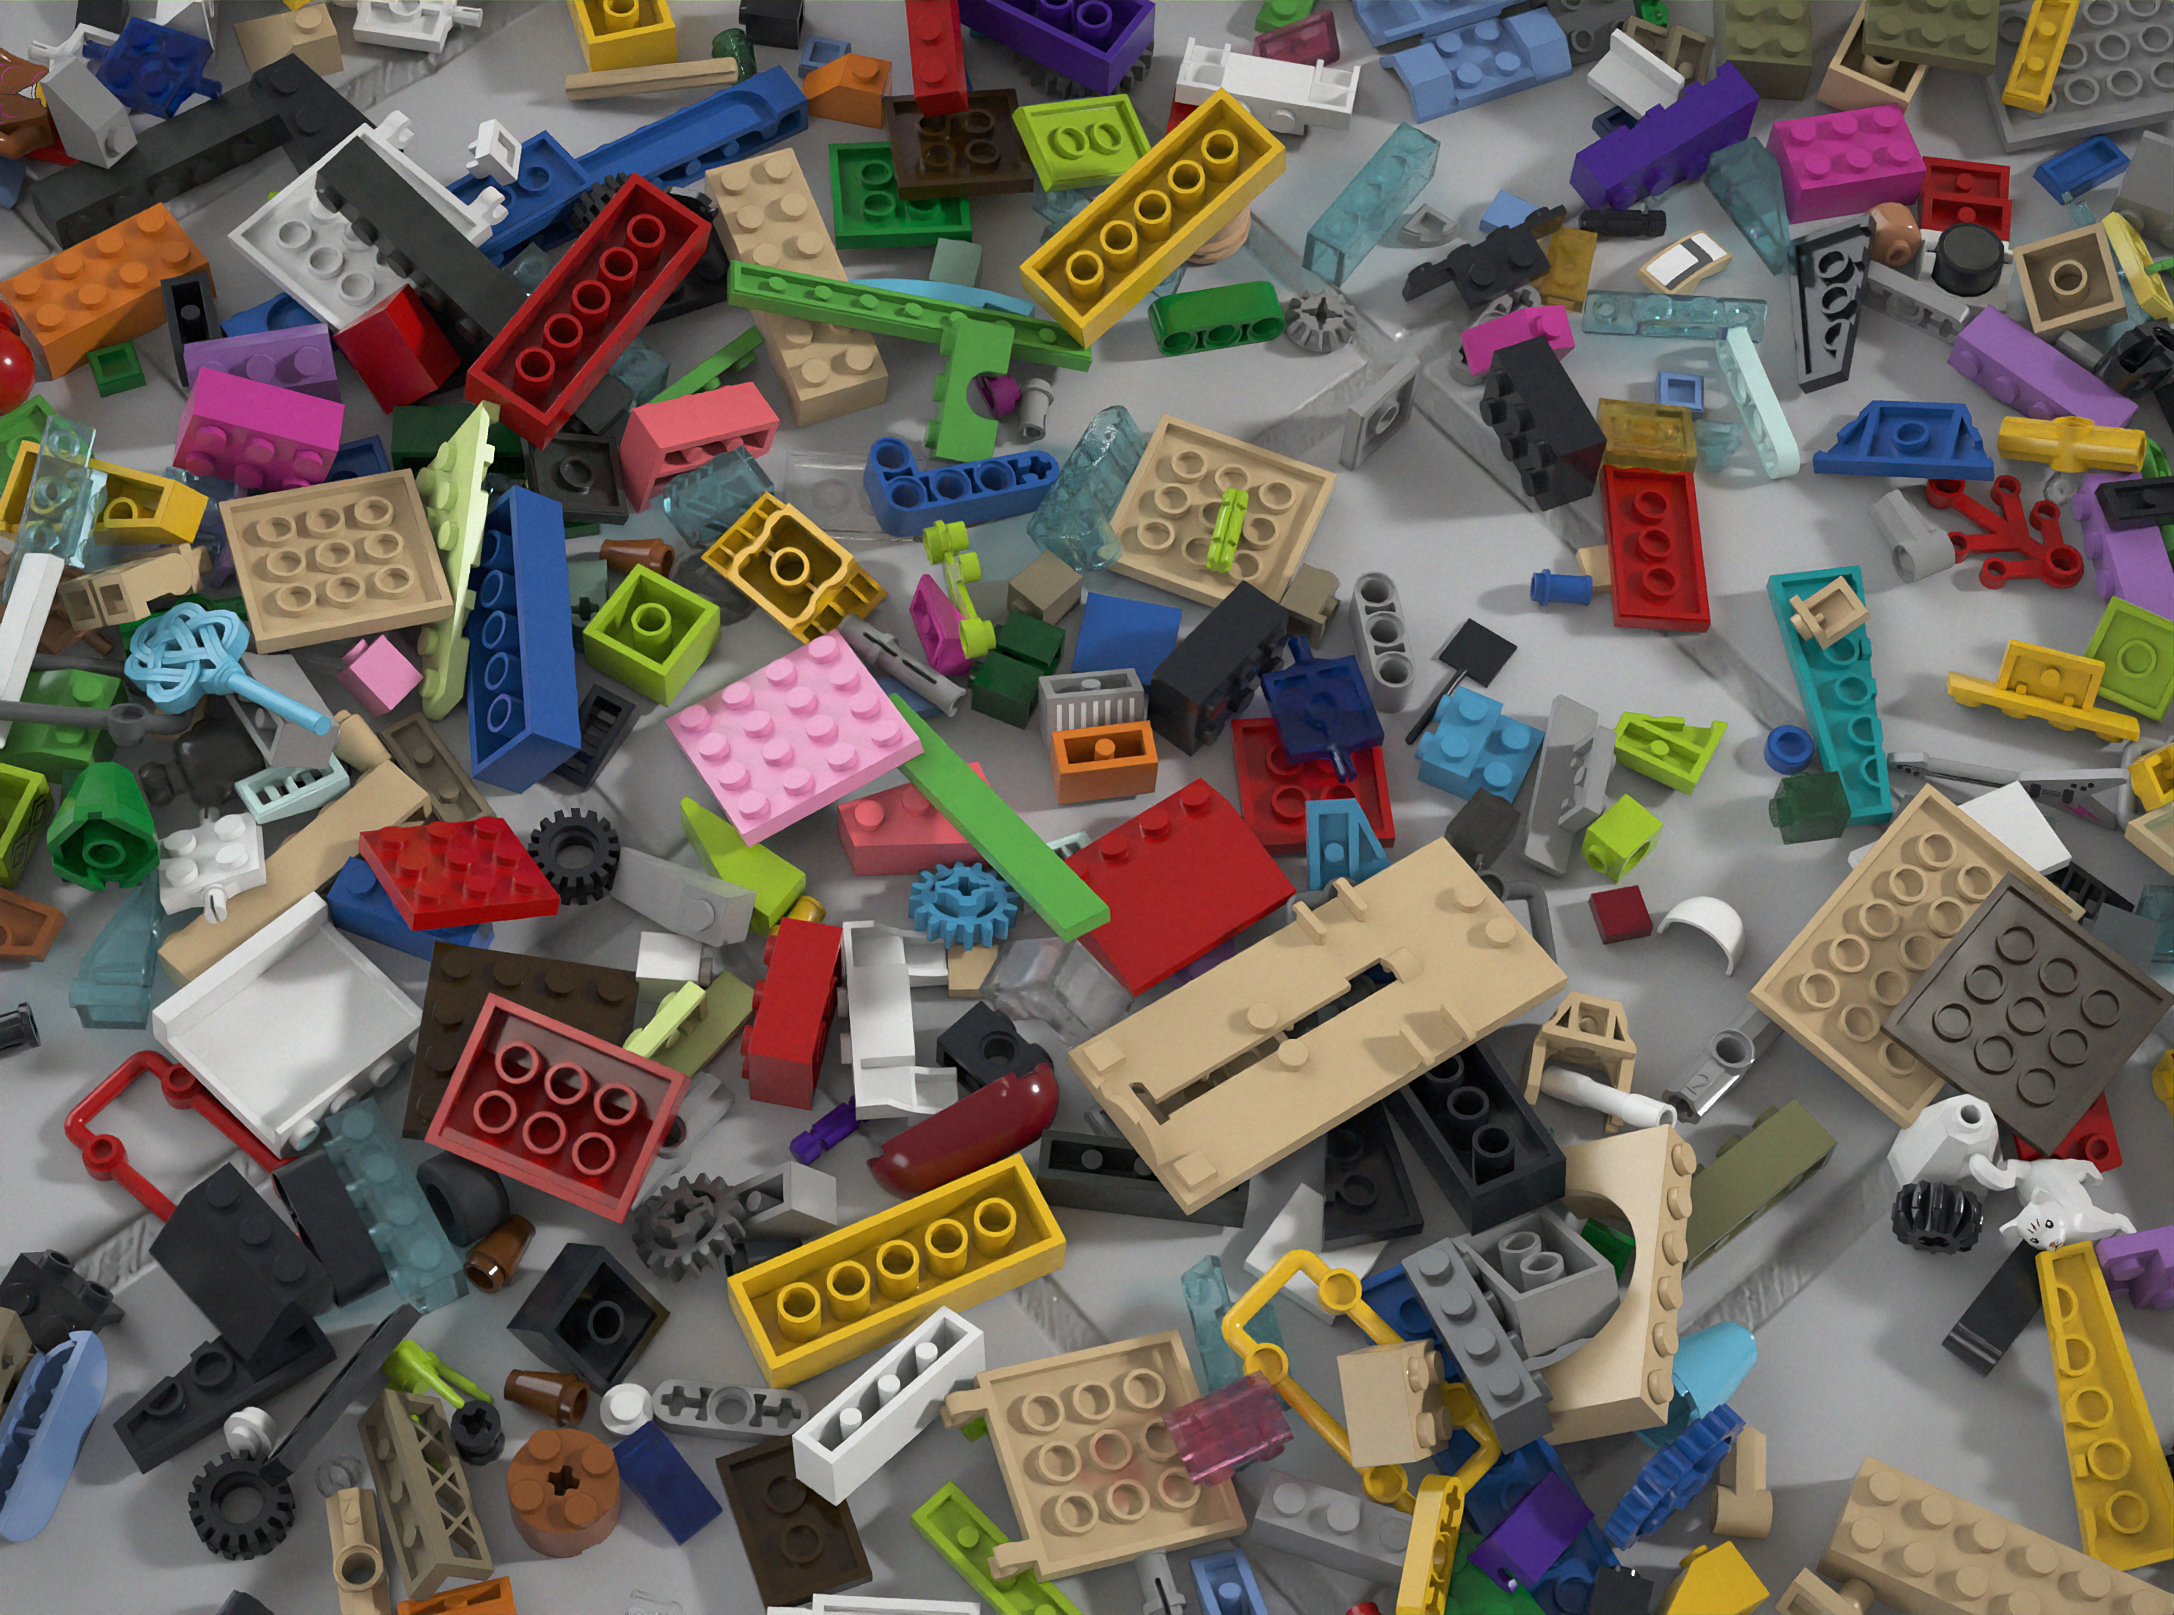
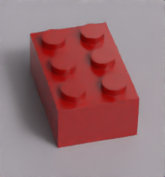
[740,917,844,1111]

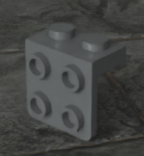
[1529,0,1637,66]

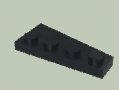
[113,1318,338,1475]

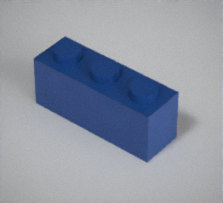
[327,856,495,962]

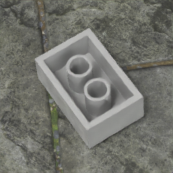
[1450,1205,1621,1358]

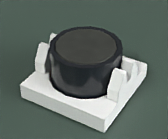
[1913,223,2014,317]

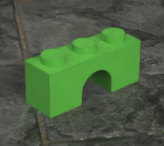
[923,317,1015,465]

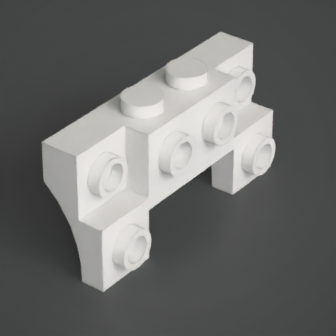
[1175,37,1361,135]
[837,920,959,1126]

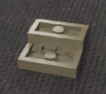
[1604,15,1716,102]

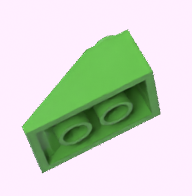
[0,669,129,785]

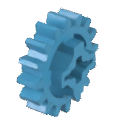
[908,861,1019,951]

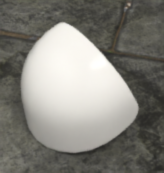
[1657,896,1746,977]

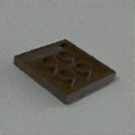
[883,88,1034,201]

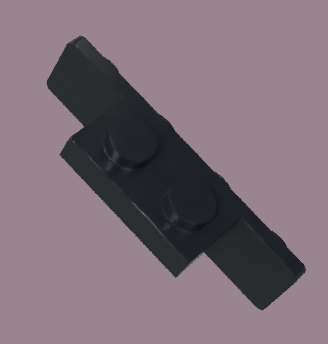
[1402,204,1568,311]

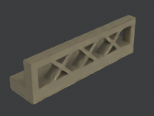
[357,1388,495,1601]

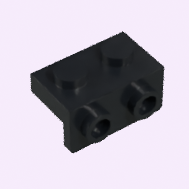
[0,1249,125,1354]

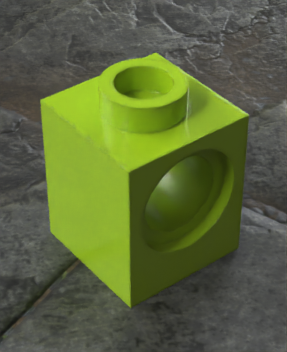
[1580,793,1664,884]

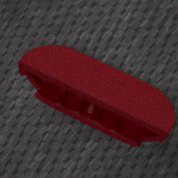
[866,1063,1059,1201]

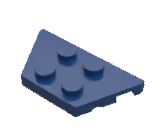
[1812,400,1995,481]

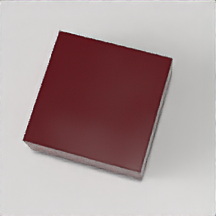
[1588,885,1653,945]

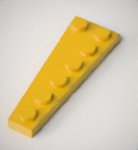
[2035,1240,2174,1572]

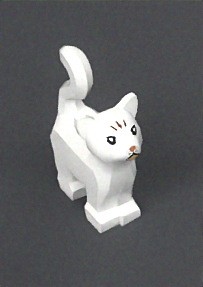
[1969,1153,2137,1252]

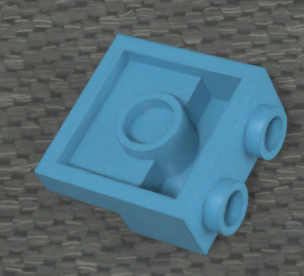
[1415,685,1546,817]

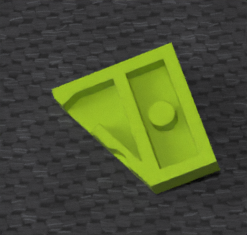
[1613,712,1728,796]

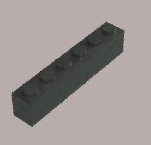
[29,80,281,251]

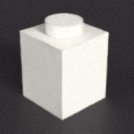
[636,932,713,1002]

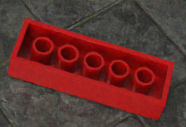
[464,172,712,451]

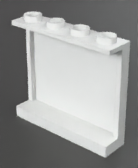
[152,891,423,1160]

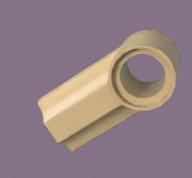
[1709,1426,1773,1540]

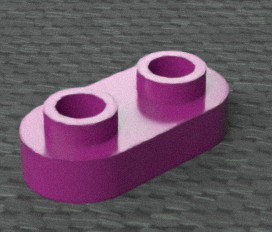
[972,375,1020,419]

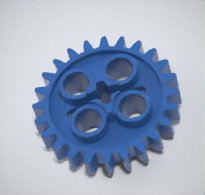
[1602,1403,1746,1551]

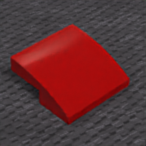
[1918,156,2012,242]

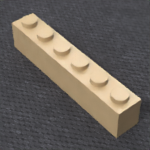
[157,759,434,989]

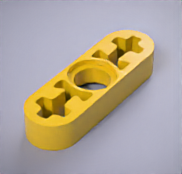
[1396,1474,1464,1615]

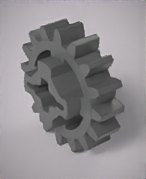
[632,1173,748,1282]

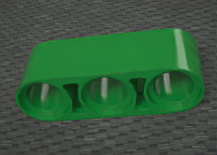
[1147,281,1286,356]

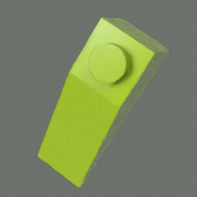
[680,796,806,939]

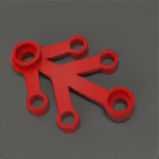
[1924,475,2084,590]

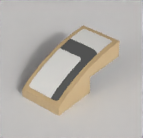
[1635,229,1734,304]

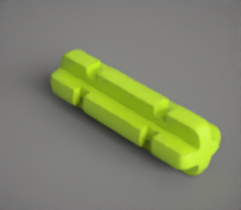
[1206,487,1249,574]

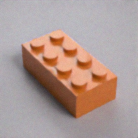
[0,202,217,381]

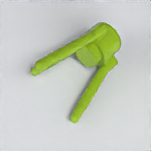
[381,1339,494,1476]

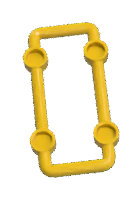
[1221,1249,1501,1515]

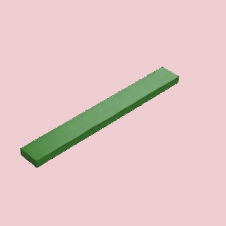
[727,260,1092,372]
[888,692,1111,943]

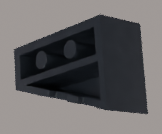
[247,53,404,175]

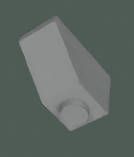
[39,56,138,169]
[731,1160,837,1245]

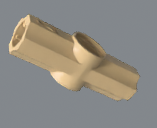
[325,1487,393,1615]

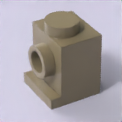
[1279,563,1340,651]

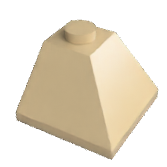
[233,2,344,77]

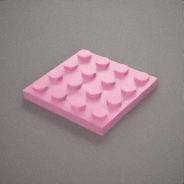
[665,629,924,848]

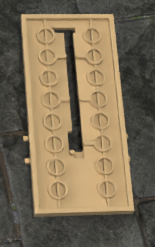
[1067,836,1568,1216]

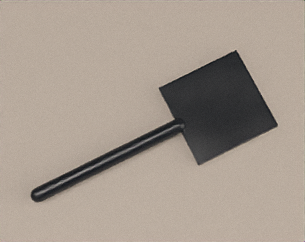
[1405,618,1518,745]

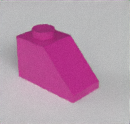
[1460,305,1575,377]

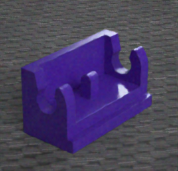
[1466,1471,1595,1594]

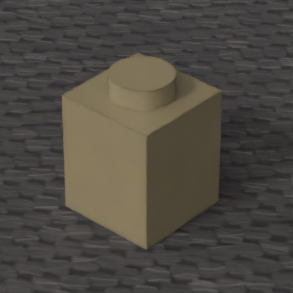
[1007,549,1083,626]

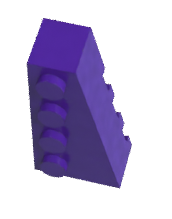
[1569,61,1760,214]

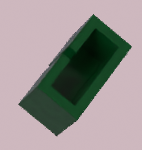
[967,610,1066,730]

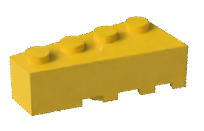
[0,440,209,546]

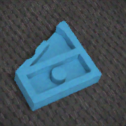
[1305,798,1391,891]

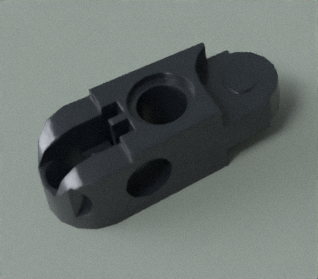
[2097,317,2174,399]

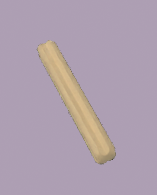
[565,57,739,101]

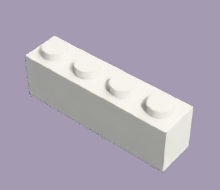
[792,1305,986,1506]

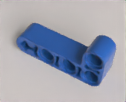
[862,437,1060,537]

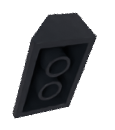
[149,1162,337,1366]

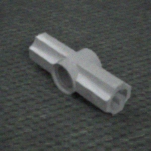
[1661,1002,1785,1125]
[628,1071,735,1216]

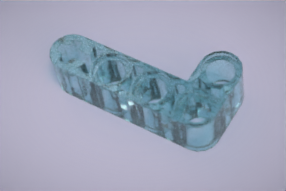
[1027,405,1148,571]

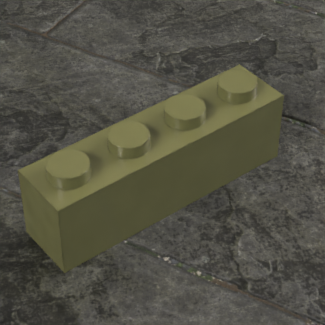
[1681,1099,1838,1281]

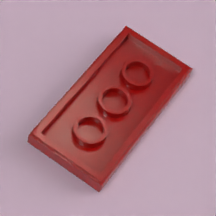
[1599,464,1711,633]

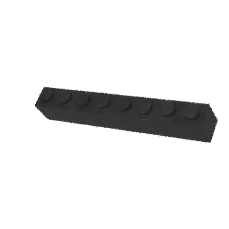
[314,135,635,436]

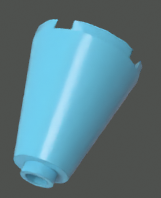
[1633,1321,1758,1451]

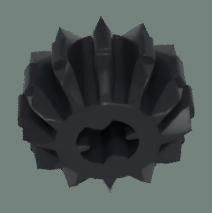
[1891,1180,1984,1255]

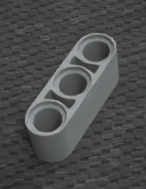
[1349,571,1416,713]

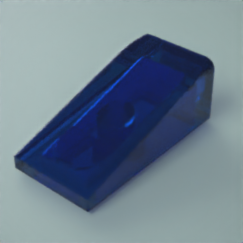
[612,1420,723,1546]

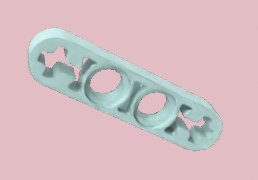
[1715,327,1800,479]

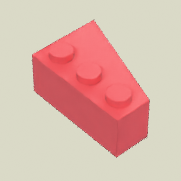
[618,381,780,514]
[837,761,992,876]

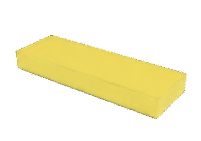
[2101,211,2174,325]

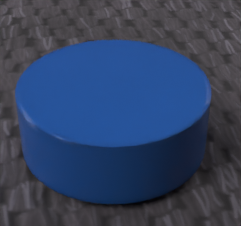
[1763,725,1815,775]

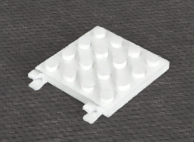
[227,110,509,334]

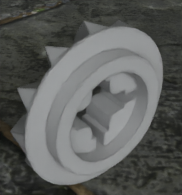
[1285,288,1358,352]

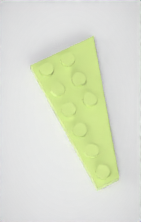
[415,400,500,721]

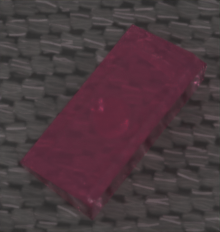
[1253,9,1340,70]

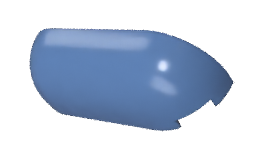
[0,1330,108,1543]

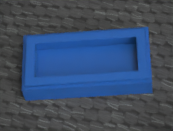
[2033,133,2131,206]

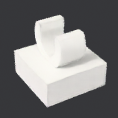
[465,118,522,186]

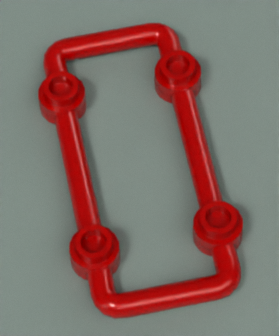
[64,1050,304,1244]

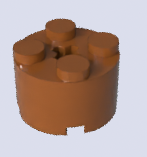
[507,1428,621,1558]

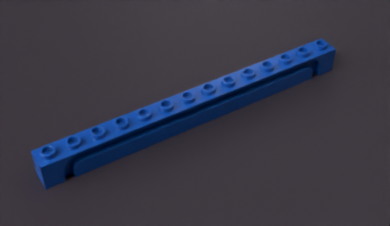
[219,65,808,352]

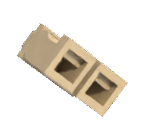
[58,542,214,632]

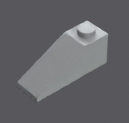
[611,847,757,947]

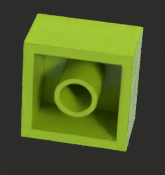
[582,563,721,708]

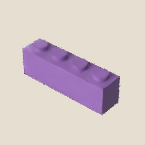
[1947,304,2139,429]
[2072,471,2174,621]

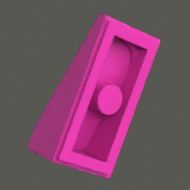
[909,574,974,676]

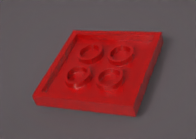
[1230,712,1396,855]
[358,816,560,931]

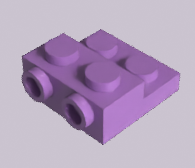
[2094,1225,2174,1311]

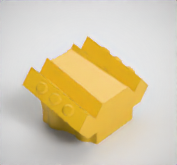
[700,491,888,645]

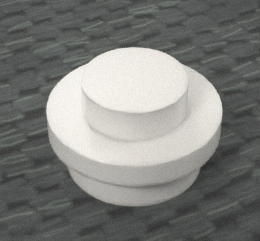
[600,1383,654,1438]
[224,1407,279,1459]

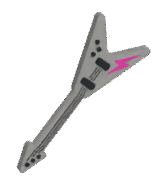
[1886,752,2129,830]

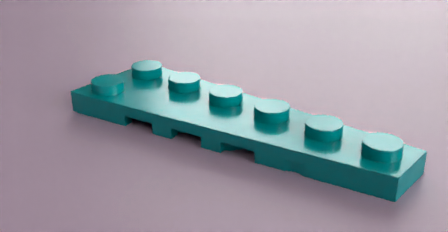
[1766,565,1893,828]

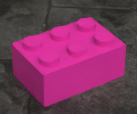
[1762,103,1927,224]
[172,367,345,492]

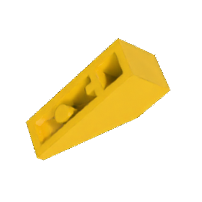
[1655,1540,1771,1615]

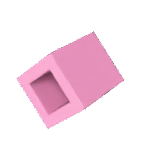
[335,634,424,719]

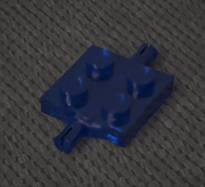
[82,16,223,120]
[1260,635,1385,784]

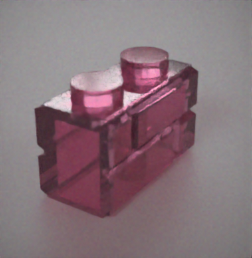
[1161,1369,1294,1486]

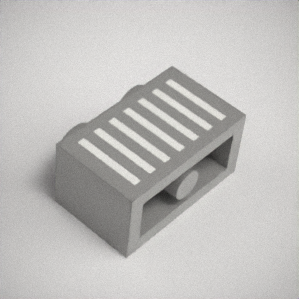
[1038,668,1144,751]

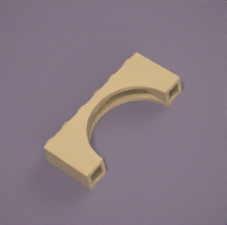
[1529,1124,1696,1446]

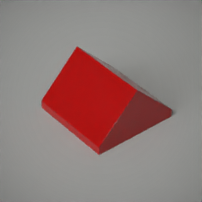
[331,283,462,415]

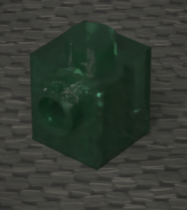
[1769,771,1852,845]

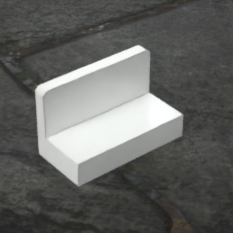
[1587,29,1685,121]

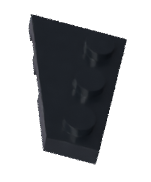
[1321,1100,1425,1252]

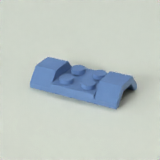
[1351,0,1529,48]
[1379,6,1572,124]

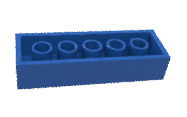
[463,485,581,794]

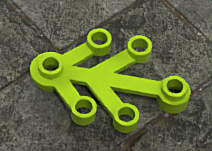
[923,520,996,659]

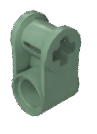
[567,559,609,654]

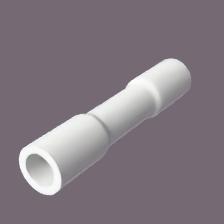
[1540,1065,1677,1129]

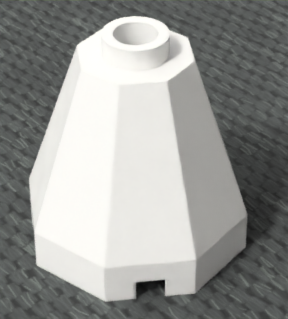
[1887,1094,2003,1204]

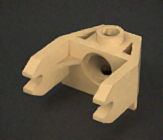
[1519,990,1637,1135]

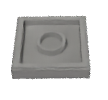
[1339,353,1421,472]

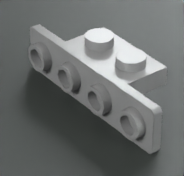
[1520,694,1617,877]

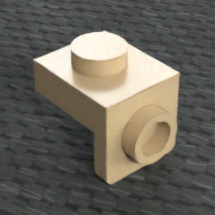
[1789,576,1871,650]

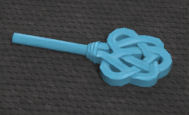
[124,602,331,736]

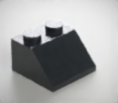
[506,1243,670,1397]

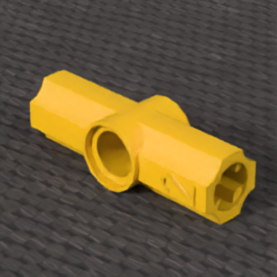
[1997,416,2147,473]

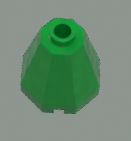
[47,761,160,891]

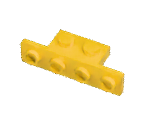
[1946,638,2140,743]

